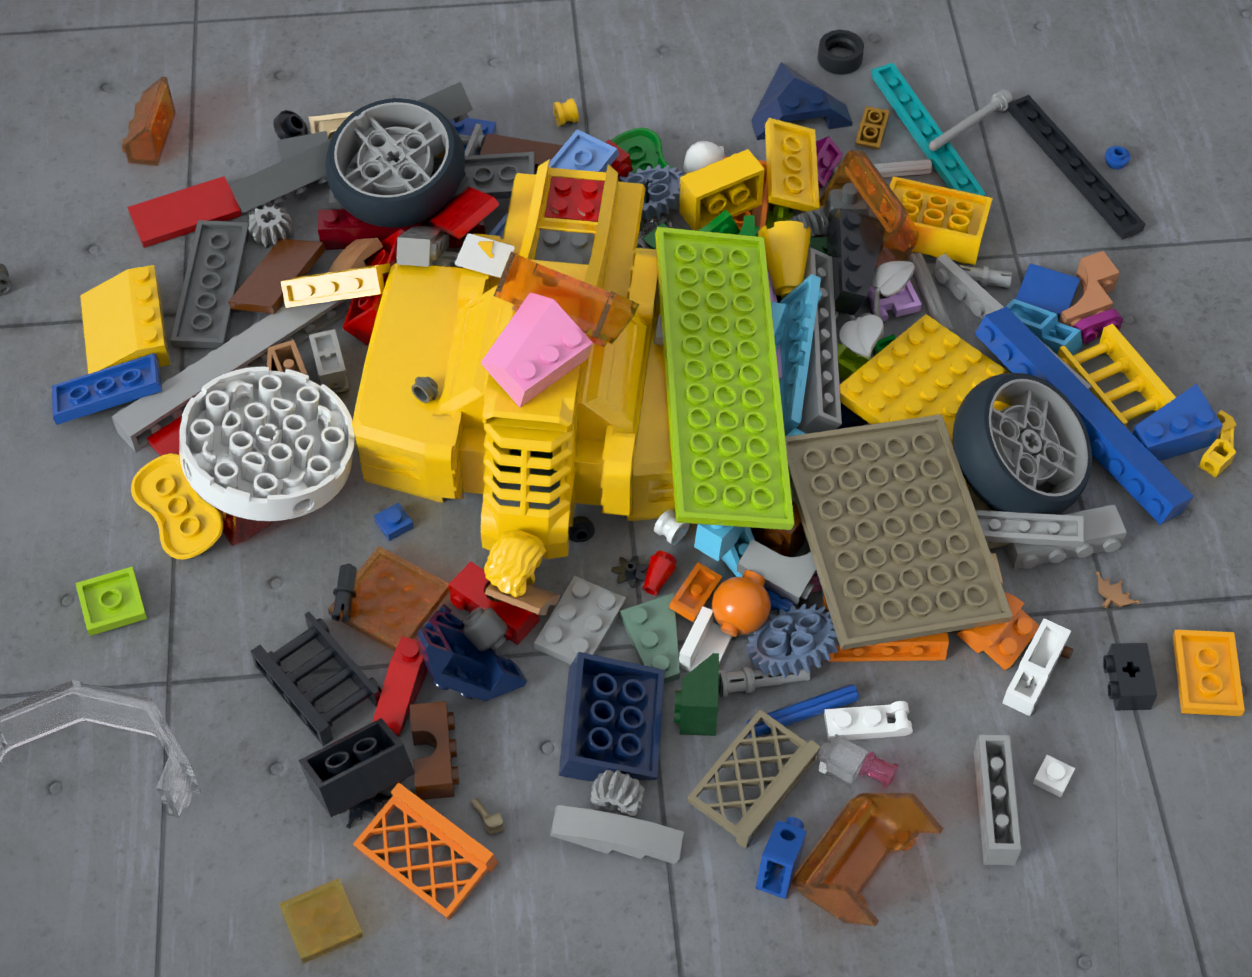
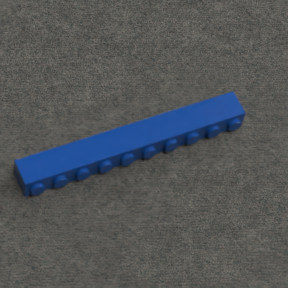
[975,307,1194,525]

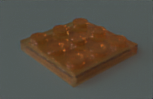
[328,546,449,651]

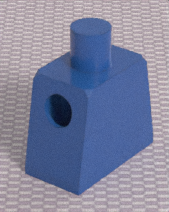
[756,817,807,899]

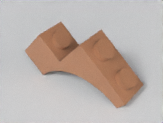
[1059,251,1120,327]

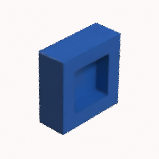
[374,502,414,541]

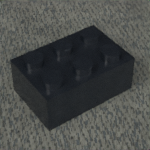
[299,718,415,817]

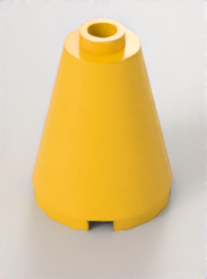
[758,221,811,298]

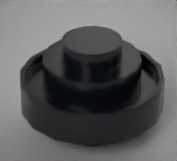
[273,110,308,140]

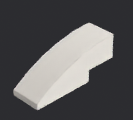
[1003,618,1071,716]

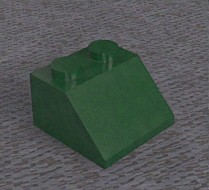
[674,653,719,736]

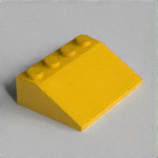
[879,176,993,265]
[80,265,170,374]

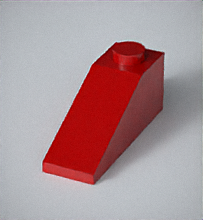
[372,636,428,737]

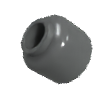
[463,607,507,651]

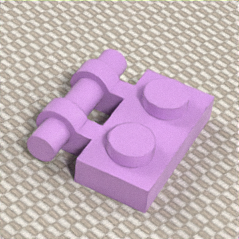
[867,280,922,322]

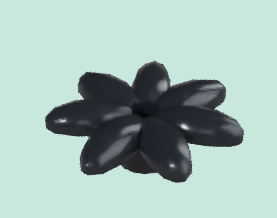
[611,555,648,588]

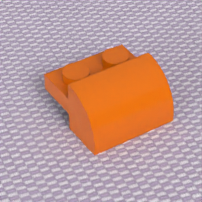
[956,592,1040,670]

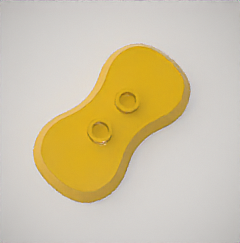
[131,453,223,560]

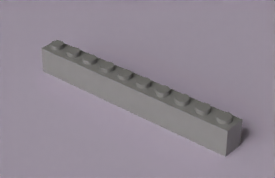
[112,298,352,452]

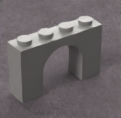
[737,485,818,605]

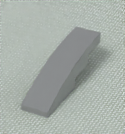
[550,805,684,864]

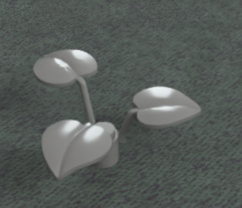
[835,261,915,358]

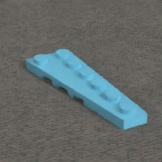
[779,274,822,435]

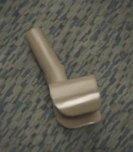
[471,798,504,834]

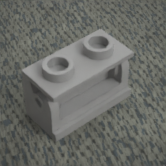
[309,329,350,393]

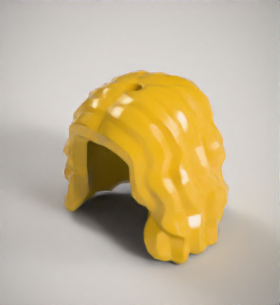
[484,530,547,598]

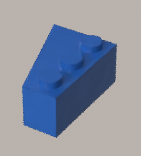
[1132,384,1223,461]

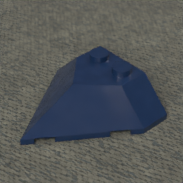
[751,62,853,140]
[417,604,527,701]

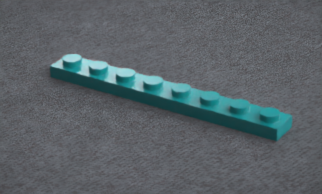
[871,63,986,196]

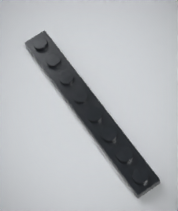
[1007,95,1145,240]

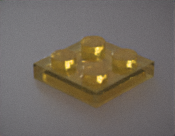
[279,878,363,963]

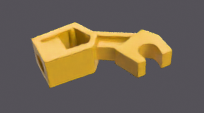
[1198,410,1237,478]

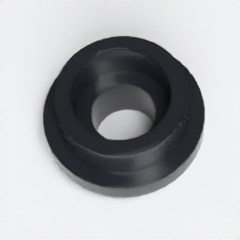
[569,516,595,542]

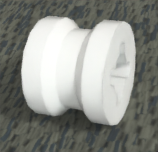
[654,509,689,545]

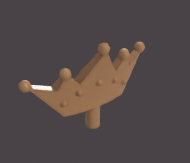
[1096,571,1140,609]

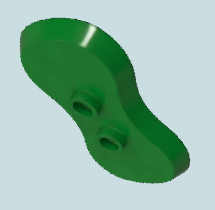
[611,128,672,203]

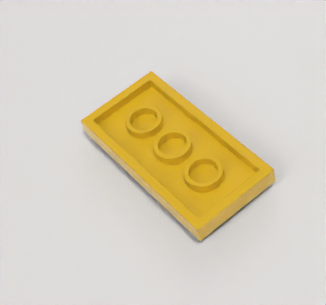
[765,118,820,212]

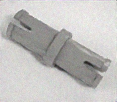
[959,265,1012,288]

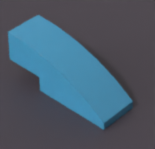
[1005,299,1082,355]

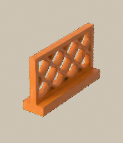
[823,596,949,662]
[353,783,498,920]

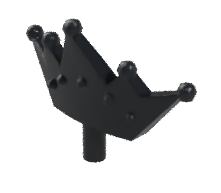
[346,793,392,829]

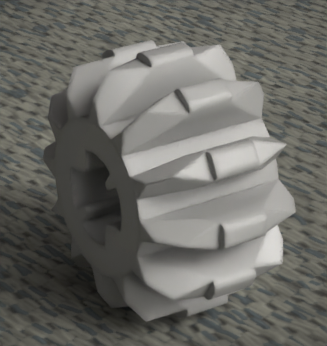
[248,204,292,247]
[590,770,644,817]

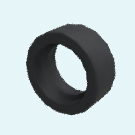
[817,30,864,75]

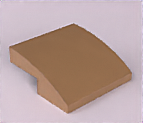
[327,238,383,273]
[485,583,561,616]

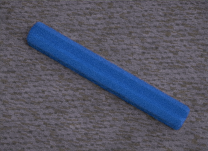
[746,684,859,737]

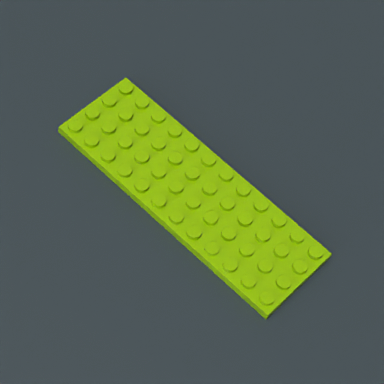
[655,227,794,530]

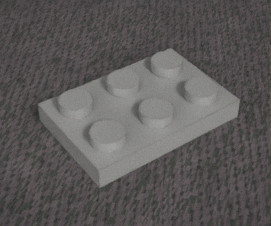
[534,576,626,665]

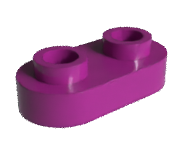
[1073,309,1123,343]

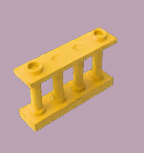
[1058,324,1176,427]

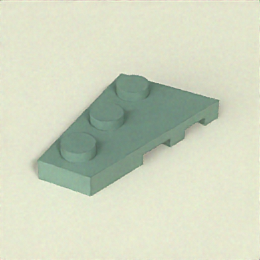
[620,593,680,684]

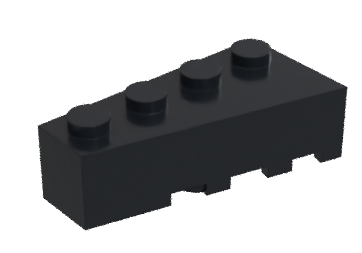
[827,208,888,315]

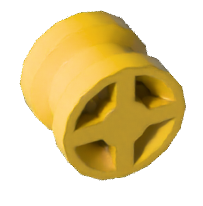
[553,98,579,126]

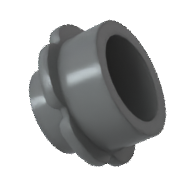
[411,377,438,403]

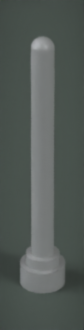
[929,89,1013,151]

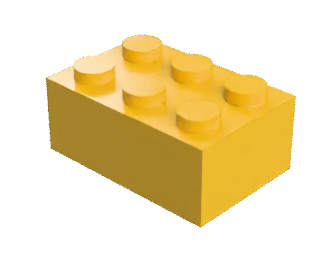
[679,149,765,231]

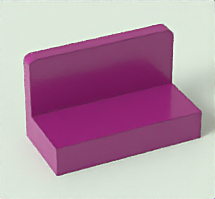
[816,136,843,189]

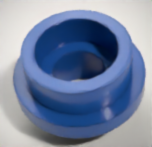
[1105,146,1131,169]

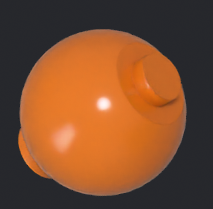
[712,570,771,637]

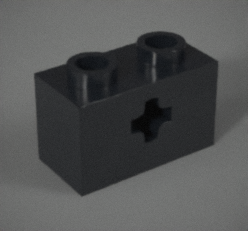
[1103,643,1157,711]

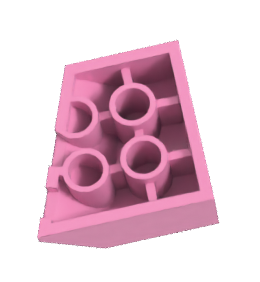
[481,292,593,407]

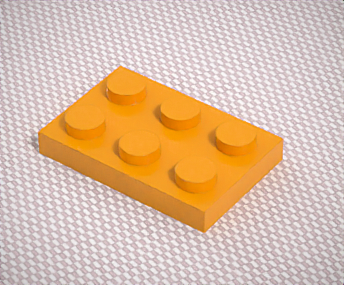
[1172,630,1245,716]

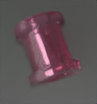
[859,751,899,789]

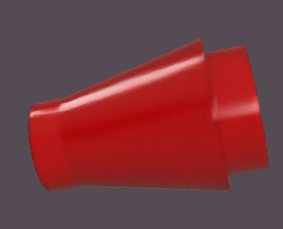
[642,551,677,596]

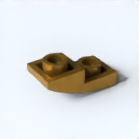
[855,106,889,150]

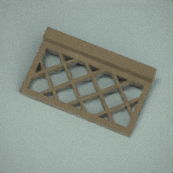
[687,709,821,849]

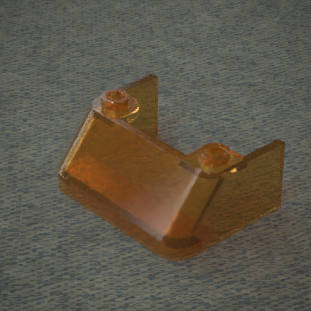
[819,150,919,269]
[493,251,639,347]
[792,793,943,926]

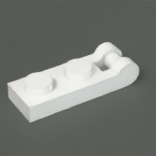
[824,701,913,742]

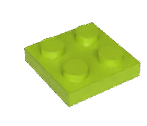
[75,566,147,636]

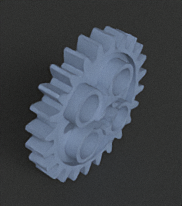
[620,165,684,221]
[746,604,839,678]

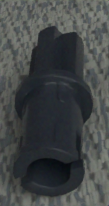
[331,564,357,622]

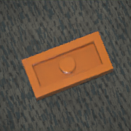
[668,562,723,622]

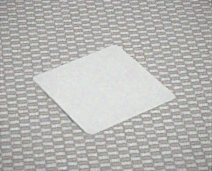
[455,234,515,278]

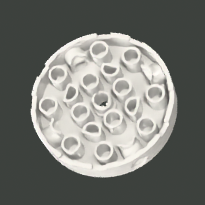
[179,367,355,521]

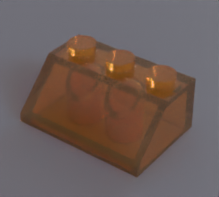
[122,77,176,166]

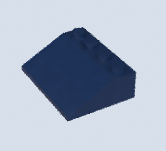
[559,652,665,781]

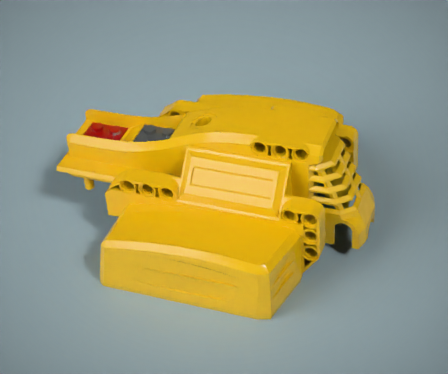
[352,159,675,559]

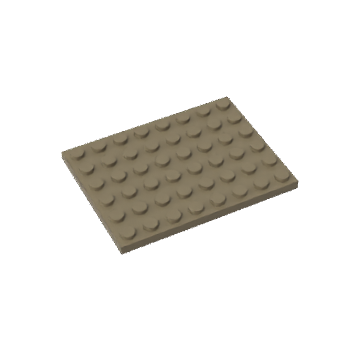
[785,414,1013,650]

